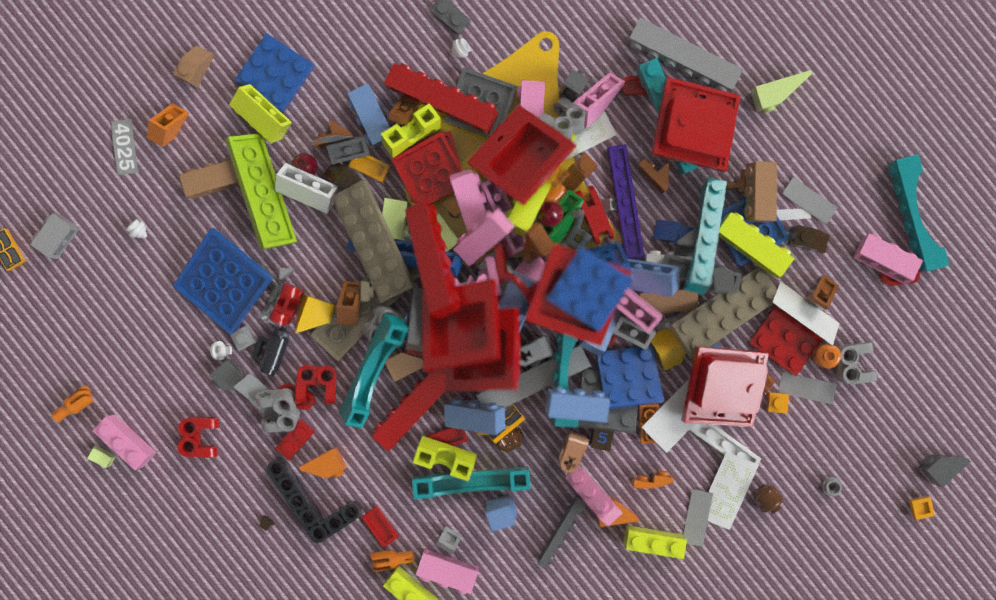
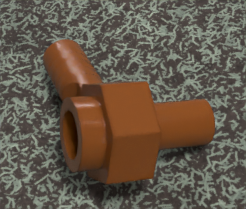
[726,169,746,194]

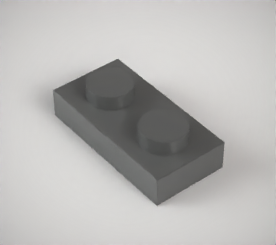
[430,0,471,36]
[326,135,370,164]

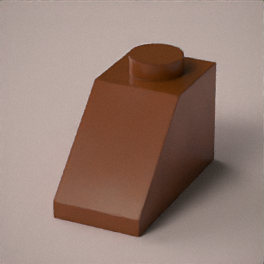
[336,280,361,326]

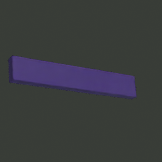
[607,144,645,259]

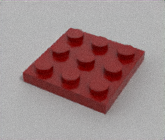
[391,132,463,204]
[748,304,823,376]

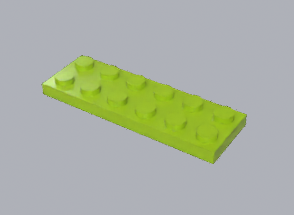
[225,134,297,250]

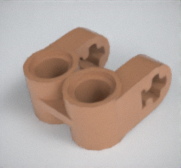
[558,429,589,473]

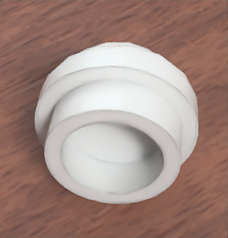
[451,38,471,58]
[126,219,147,238]

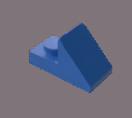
[653,220,695,244]

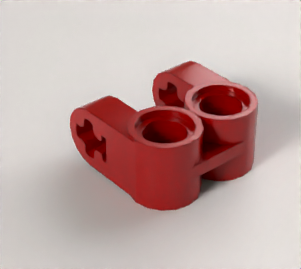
[269,283,304,326]
[295,365,337,405]
[177,416,219,458]

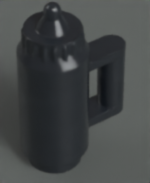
[251,325,290,376]

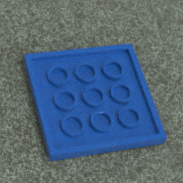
[172,228,274,335]

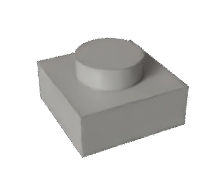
[230,326,257,351]
[436,526,462,554]

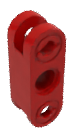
[574,185,614,245]

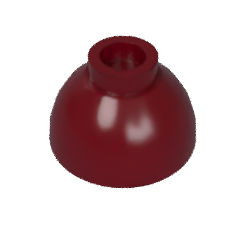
[291,153,318,175]
[537,200,564,227]

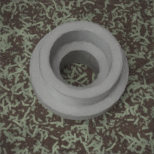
[822,477,842,497]

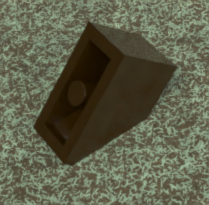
[324,163,362,190]
[787,225,830,254]

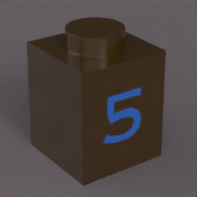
[589,428,614,452]

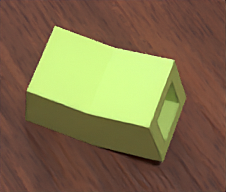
[87,445,116,468]

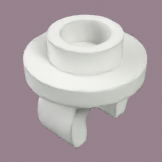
[210,341,232,360]

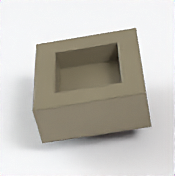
[361,282,375,302]

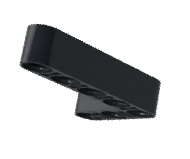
[267,458,362,543]

